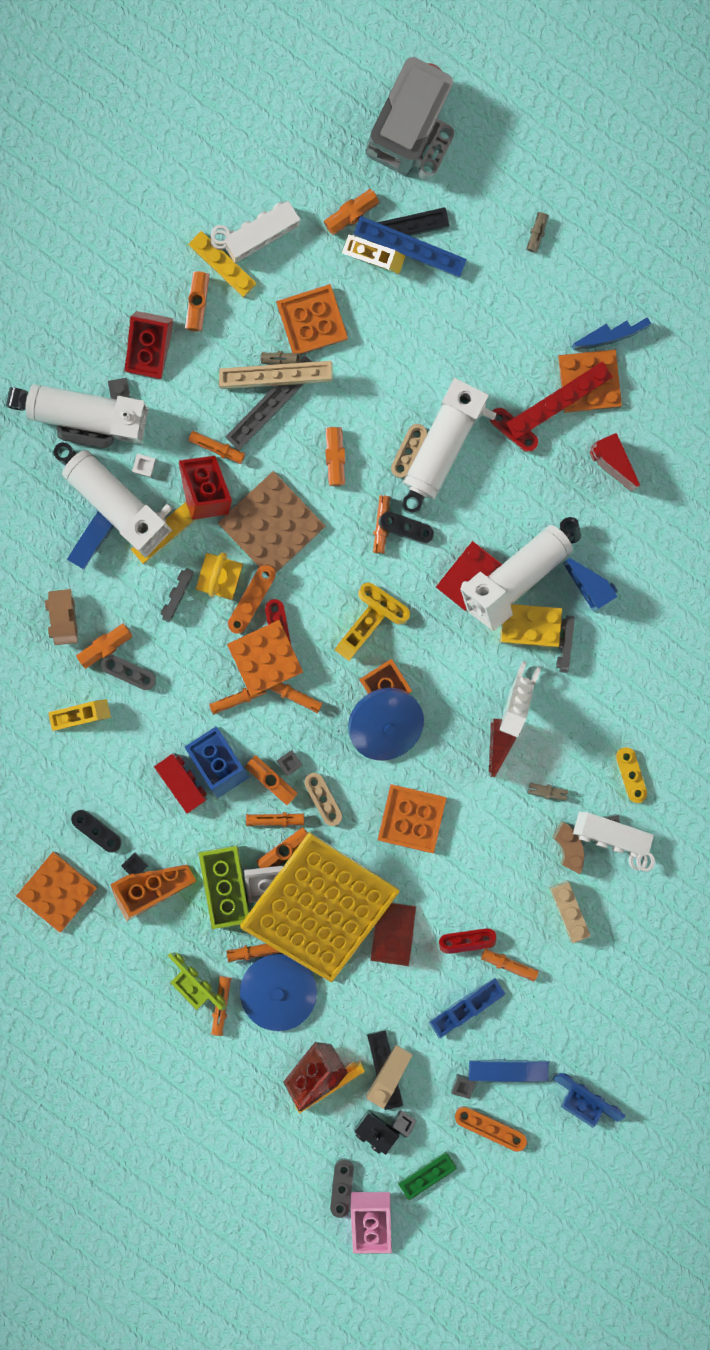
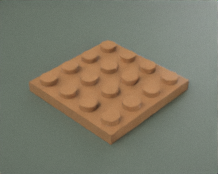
[218,471,326,577]

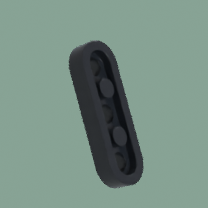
[378,511,434,544]
[71,810,122,853]

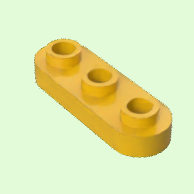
[358,582,410,625]
[616,747,647,803]

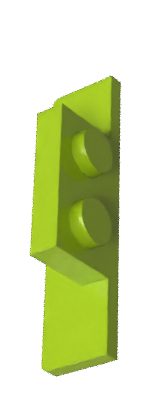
[167,952,227,1011]

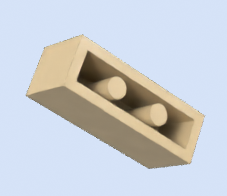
[549,880,591,943]

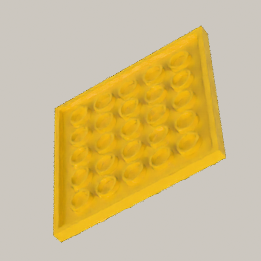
[240,832,400,983]

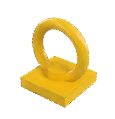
[196,552,243,601]

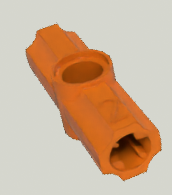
[324,189,380,235]
[185,271,210,332]
[325,427,345,486]
[76,623,133,669]
[245,755,298,806]
[256,827,308,868]

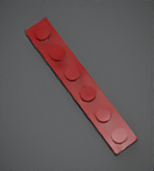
[505,361,613,440]

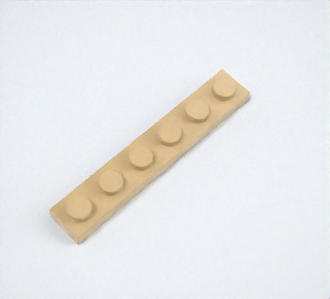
[219,361,333,389]

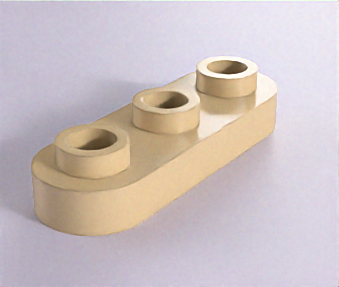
[391,424,427,478]
[305,773,342,826]

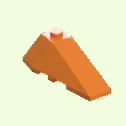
[110,865,196,922]

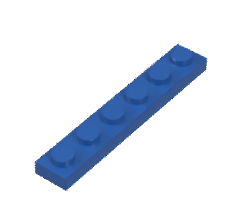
[353,216,467,278]

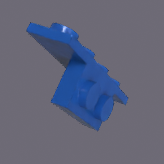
[553,1073,626,1128]

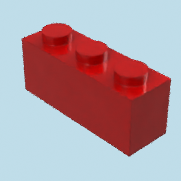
[154,753,207,814]

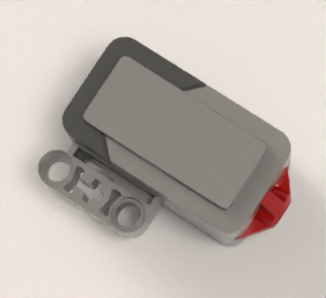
[365,57,454,181]

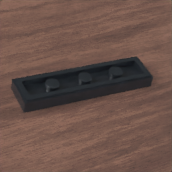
[377,207,450,236]
[367,1029,403,1110]

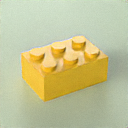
[499,604,562,648]

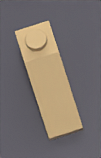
[367,1045,413,1109]

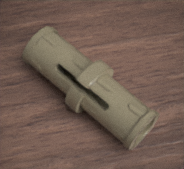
[526,212,549,253]
[260,351,300,364]
[528,782,568,802]

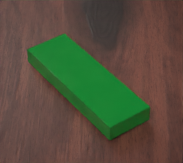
[398,1151,457,1200]

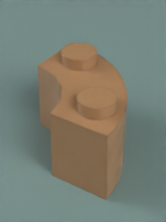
[45,589,78,645]
[552,821,584,874]

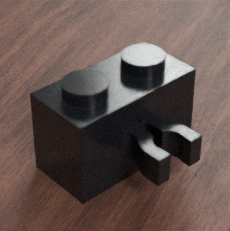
[354,1109,399,1155]

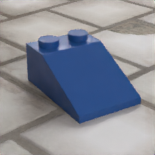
[563,558,618,611]
[185,726,250,799]

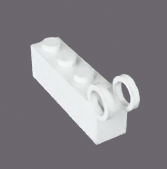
[211,201,300,263]
[499,661,541,737]
[573,812,655,871]

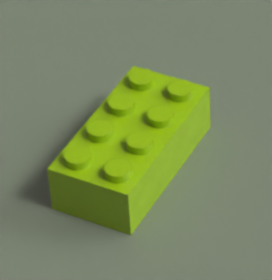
[198,845,250,929]

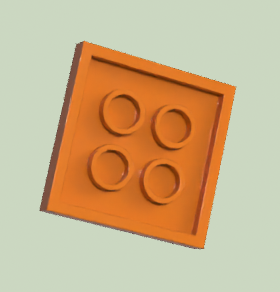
[276,284,348,355]
[558,349,622,413]
[227,620,304,697]
[377,784,447,854]
[16,851,98,933]

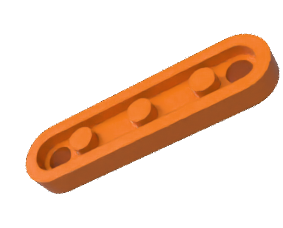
[228,564,276,634]
[455,1106,527,1152]

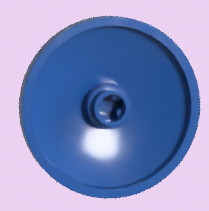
[348,688,424,761]
[240,953,317,1031]

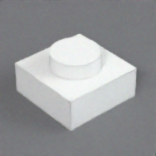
[132,453,156,478]

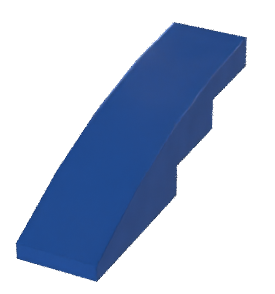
[572,317,651,350]
[67,511,114,570]
[428,978,505,1038]
[469,1059,549,1082]

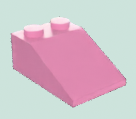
[351,1192,392,1253]

